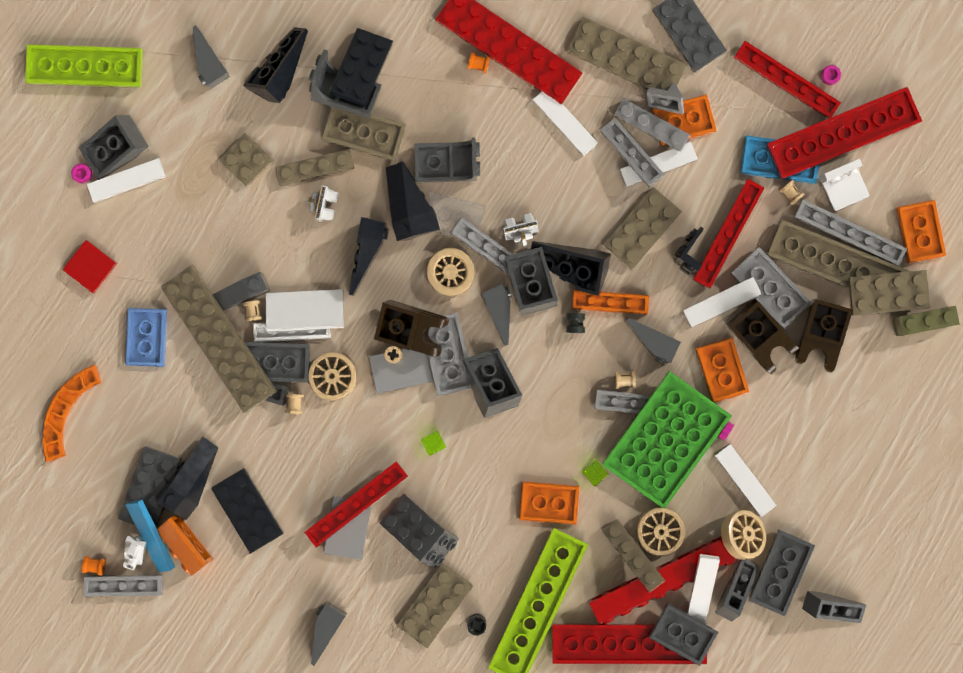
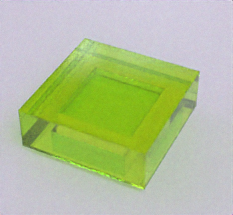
[421,430,446,456]
[582,460,609,487]

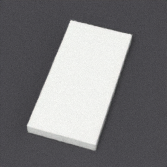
[266,289,344,332]

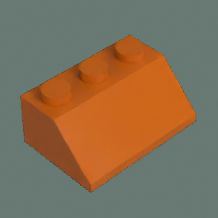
[157,515,213,575]

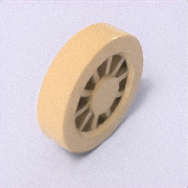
[426,248,474,296]
[308,352,357,400]
[636,507,685,556]
[721,510,766,560]

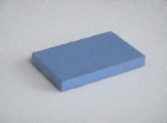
[125,308,167,367]

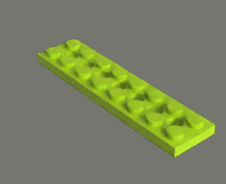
[488,527,588,673]

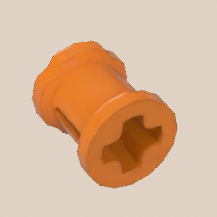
[467,53,490,74]
[82,556,106,576]

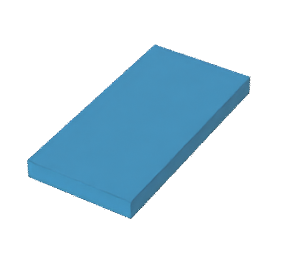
[740,135,819,184]

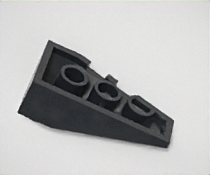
[243,27,308,103]
[386,162,440,241]
[349,217,389,296]
[531,241,611,296]
[155,436,218,520]

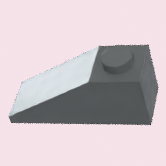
[193,25,230,89]
[213,272,270,311]
[481,284,512,346]
[625,318,681,365]
[715,559,759,622]
[802,591,866,623]
[311,602,347,666]

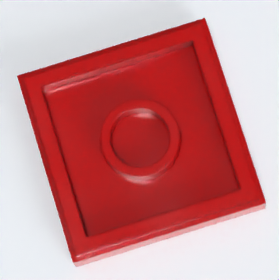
[63,240,118,293]

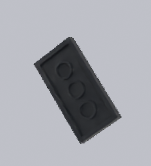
[330,28,393,108]
[211,468,284,554]

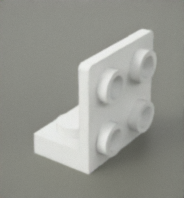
[819,159,870,211]

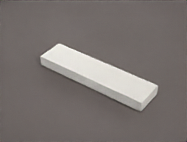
[533,92,598,157]
[620,142,698,187]
[87,158,166,203]
[683,277,761,328]
[253,322,331,342]
[714,444,777,517]
[687,554,720,624]

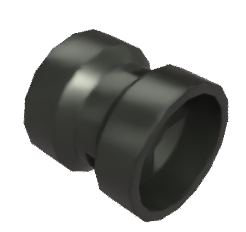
[566,313,585,333]
[467,613,487,636]

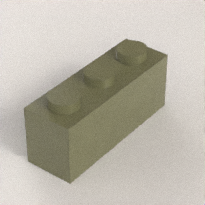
[893,306,960,336]

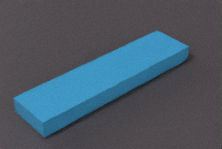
[126,500,175,572]

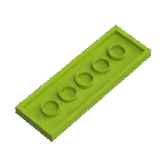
[25,44,143,88]

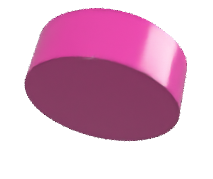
[821,65,841,85]
[71,164,92,184]
[718,421,734,441]

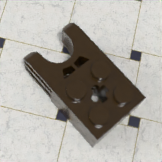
[374,299,449,357]
[795,299,853,373]
[726,300,799,374]

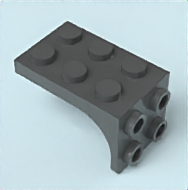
[309,49,382,119]
[414,137,480,183]
[380,494,459,568]

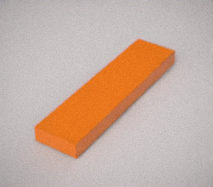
[571,290,649,315]

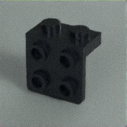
[674,227,704,275]

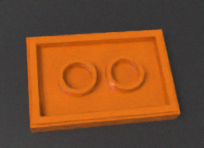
[651,94,717,146]
[896,200,946,264]
[695,337,750,403]
[519,481,580,525]

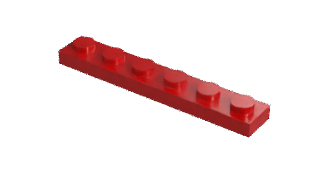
[734,41,841,119]
[693,179,765,289]
[304,461,408,547]

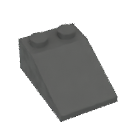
[79,115,149,180]
[505,247,558,316]
[463,348,523,418]

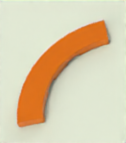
[42,365,102,462]

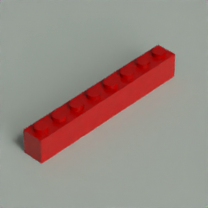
[588,536,735,625]

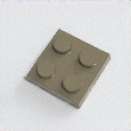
[219,133,273,187]

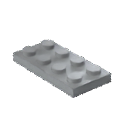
[730,247,812,329]
[428,313,471,396]

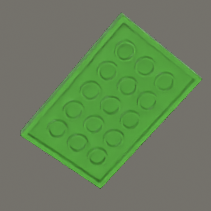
[602,371,732,508]

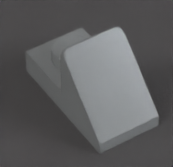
[646,83,684,114]

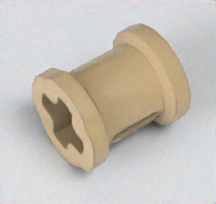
[779,180,805,205]
[243,300,262,322]
[384,346,403,364]
[614,371,636,389]
[285,394,303,414]

